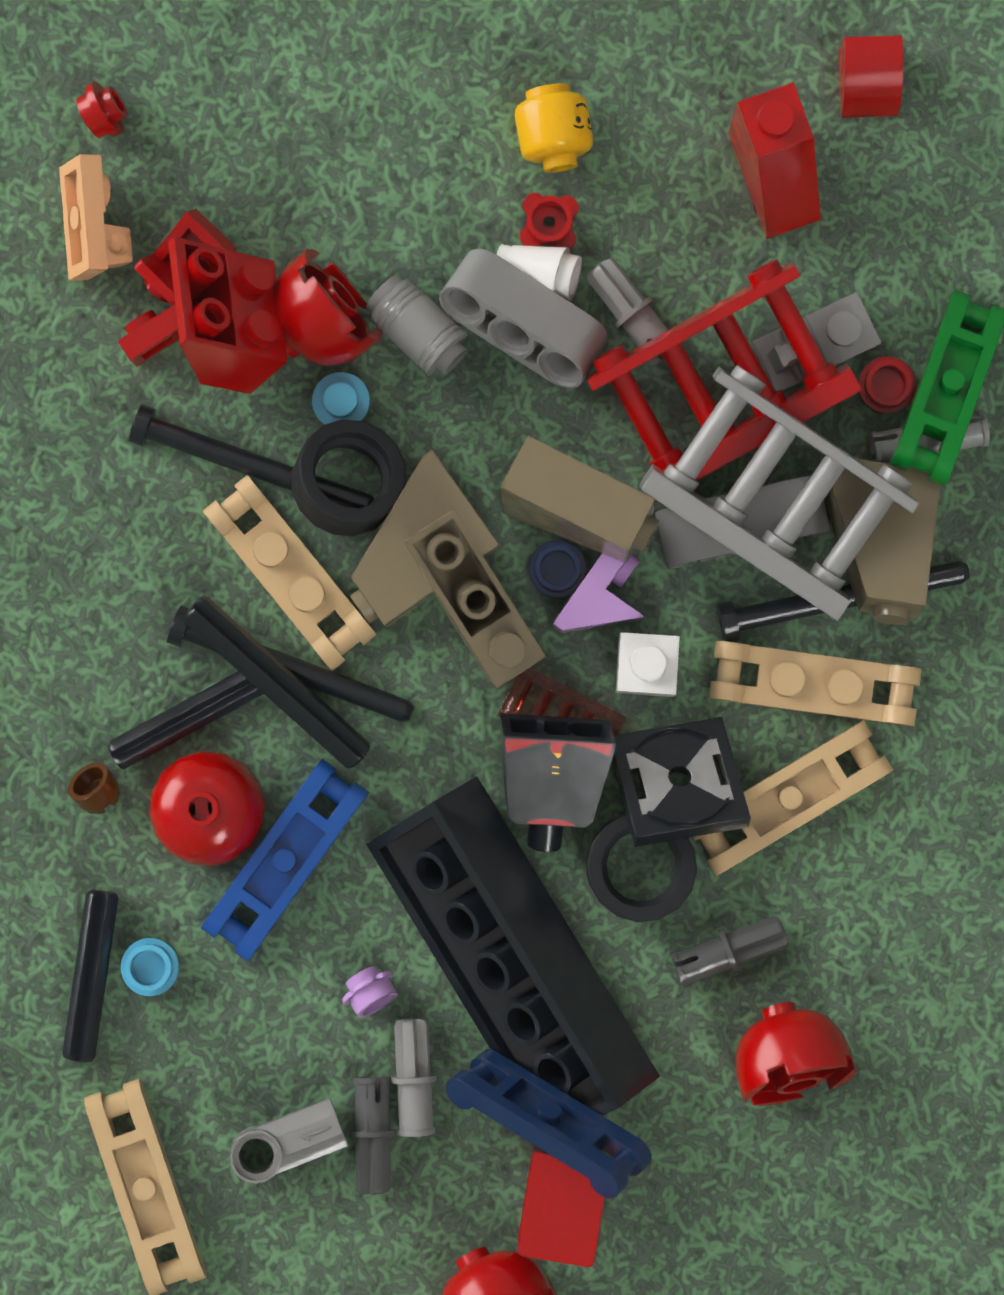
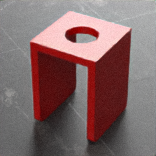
[518,1145,605,1267]

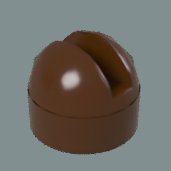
[68,763,120,814]

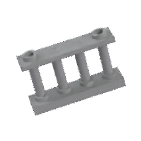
[640,365,920,621]

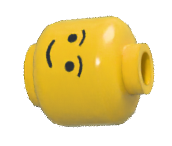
[515,83,593,173]

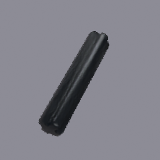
[108,671,263,769]
[62,889,119,1062]

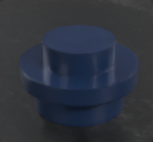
[529,540,586,598]

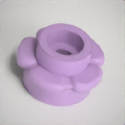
[342,966,398,1018]

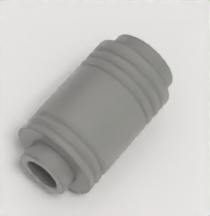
[366,275,468,376]

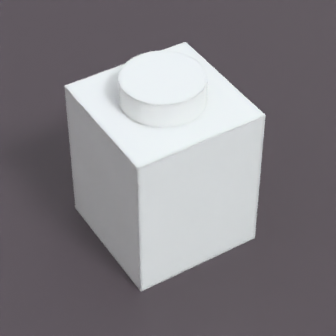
[615,632,680,697]

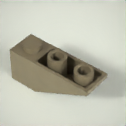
[403,509,546,688]

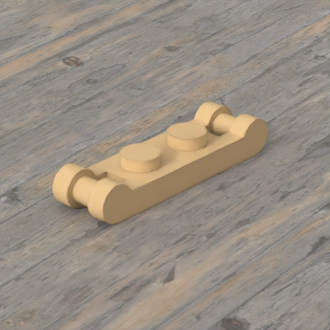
[203,475,377,671]
[708,641,922,727]
[692,720,894,876]
[84,1078,207,1295]

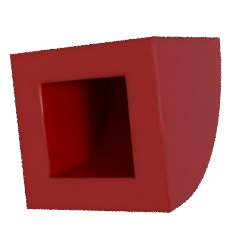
[839,35,903,118]

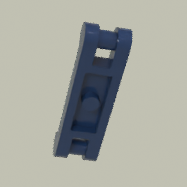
[446,1049,652,1199]

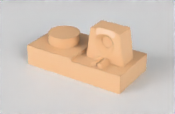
[59,154,133,281]

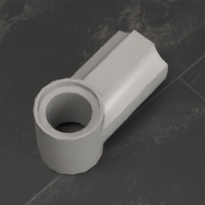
[230,1098,348,1184]

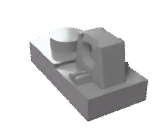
[752,292,882,392]

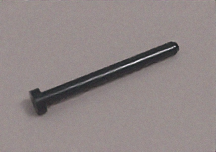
[129,404,375,508]
[716,561,970,642]
[167,605,414,722]

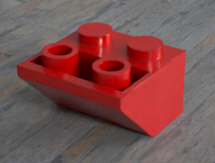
[168,237,287,394]

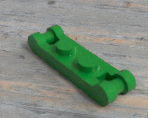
[889,289,1004,487]

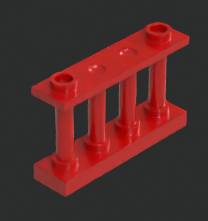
[587,259,862,503]

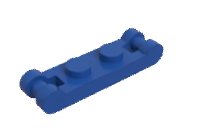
[201,759,369,962]

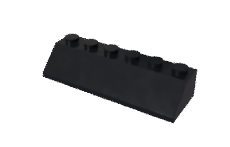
[366,776,660,1116]

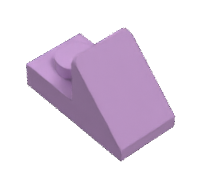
[552,548,644,633]

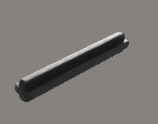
[183,596,370,768]

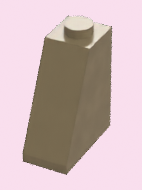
[501,436,660,563]
[350,450,499,628]
[824,459,941,625]

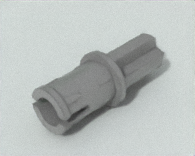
[587,258,668,367]
[391,1018,437,1137]

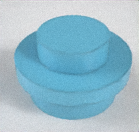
[312,372,370,425]
[121,938,180,996]

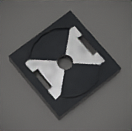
[612,717,751,847]

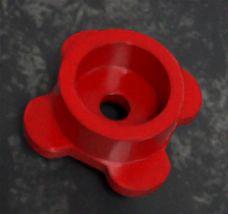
[520,193,579,250]

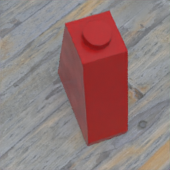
[728,82,821,240]

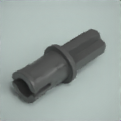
[670,916,788,988]
[349,1076,396,1195]

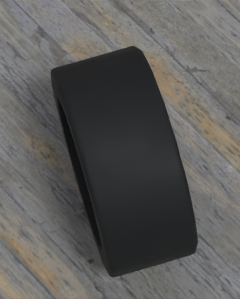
[292,419,406,536]
[586,813,697,922]

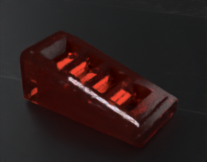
[497,668,626,735]

